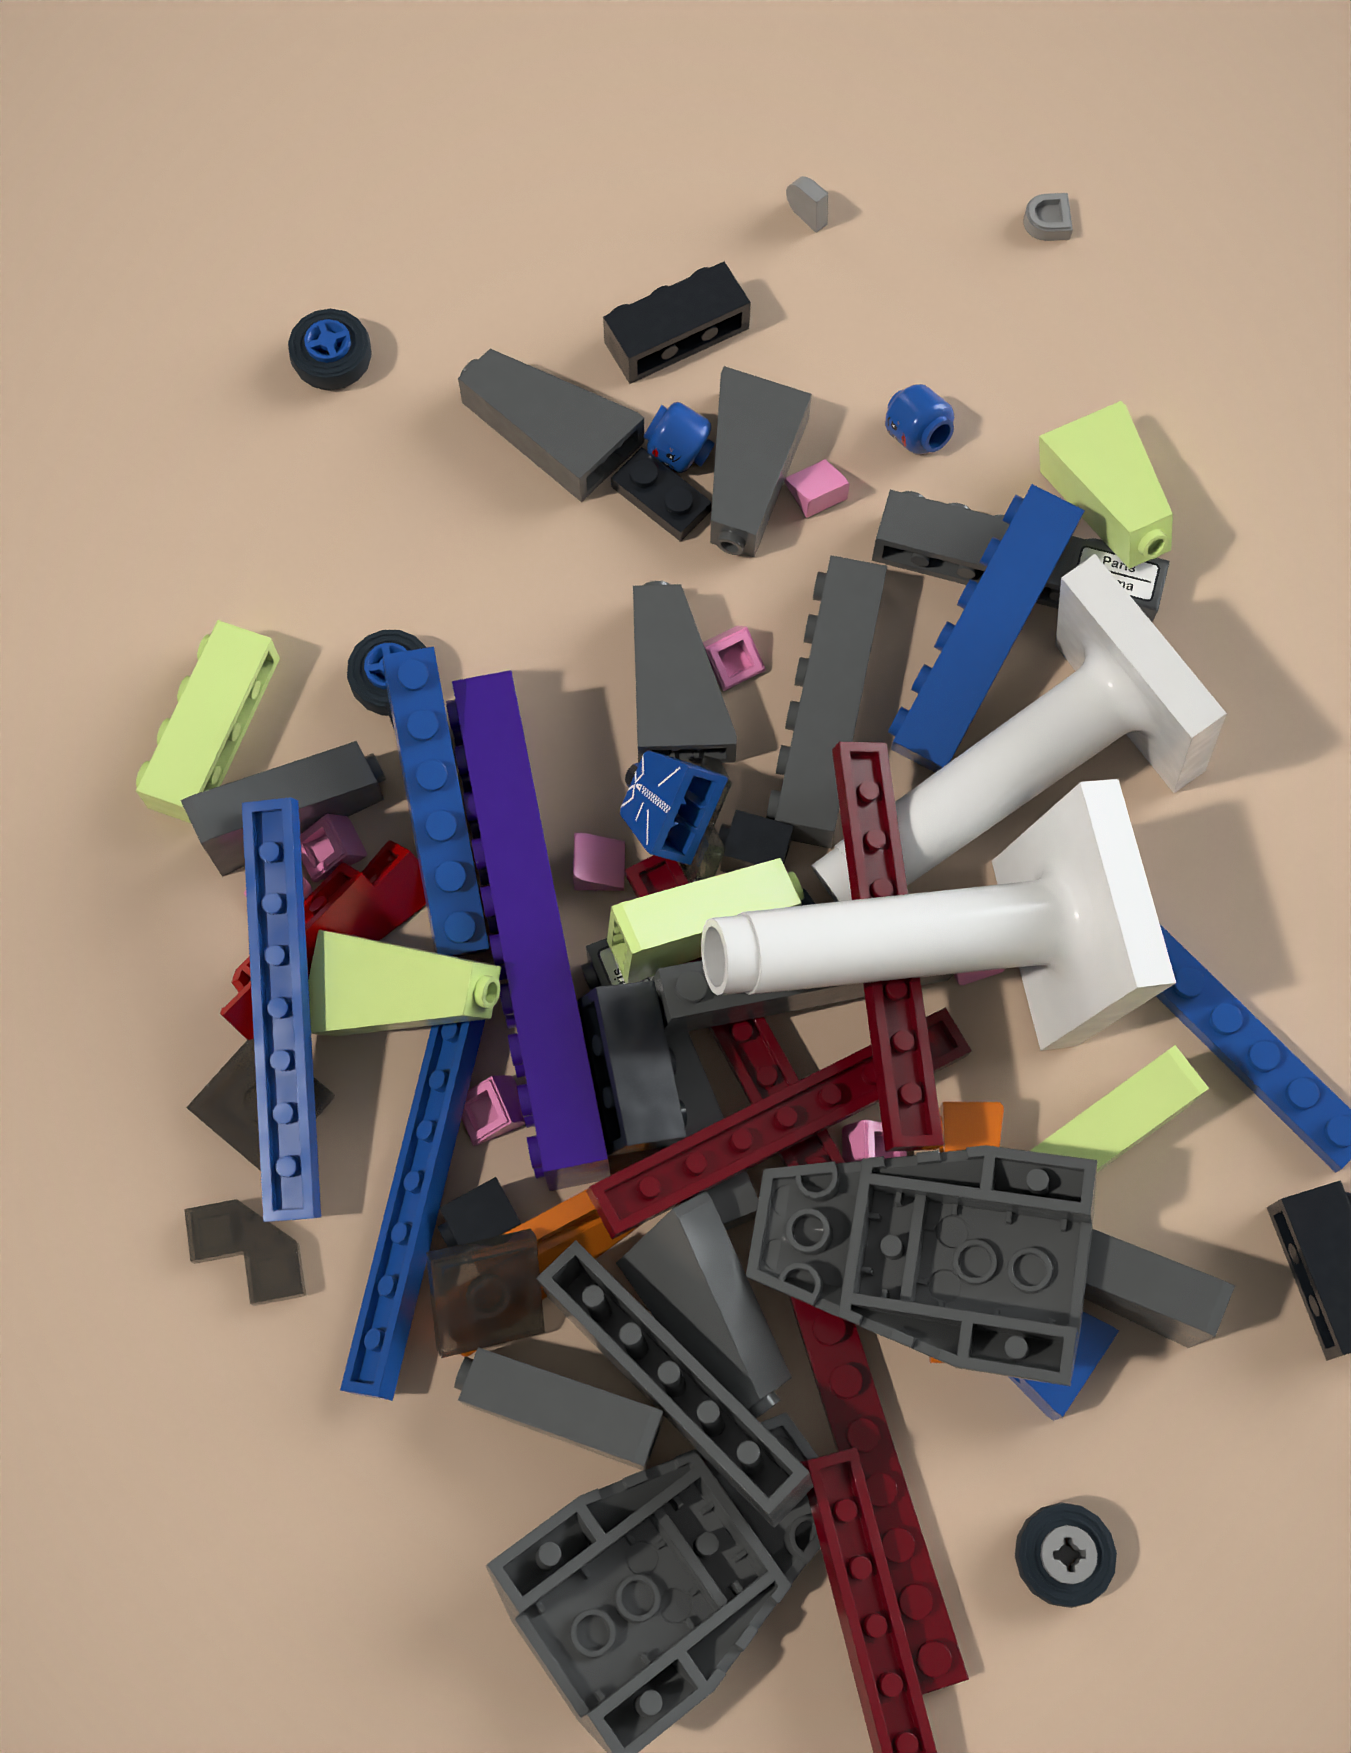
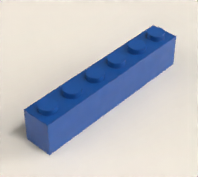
[888,484,1085,773]
[383,647,489,957]

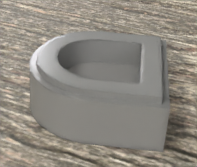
[786,176,828,233]
[1023,193,1073,241]

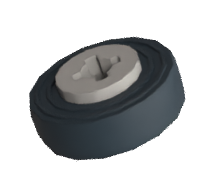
[1015,1503,1117,1608]

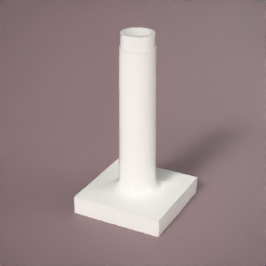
[811,554,1227,902]
[701,779,1176,1051]

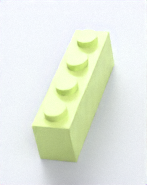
[136,620,280,823]

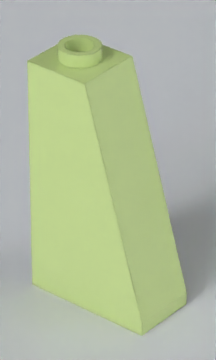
[1039,401,1173,569]
[607,858,804,984]
[308,930,501,1036]
[1030,1045,1209,1172]

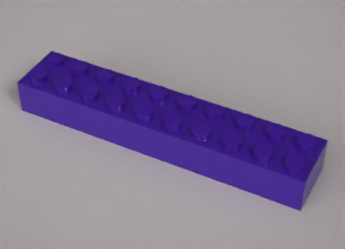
[446,670,610,1191]

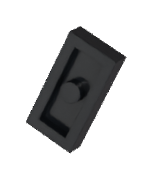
[611,447,712,542]

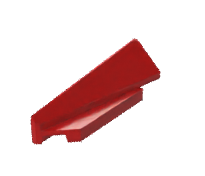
[220,840,426,1040]

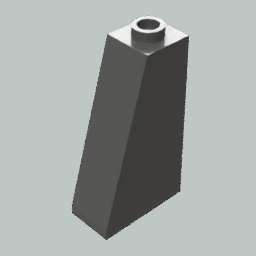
[458,348,645,502]
[710,366,812,557]
[633,581,737,764]
[180,741,386,877]
[616,1191,792,1419]
[1084,1229,1235,1348]
[454,1347,664,1470]

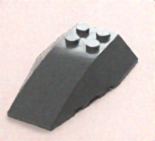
[746,1145,1097,1387]
[486,1412,820,1753]

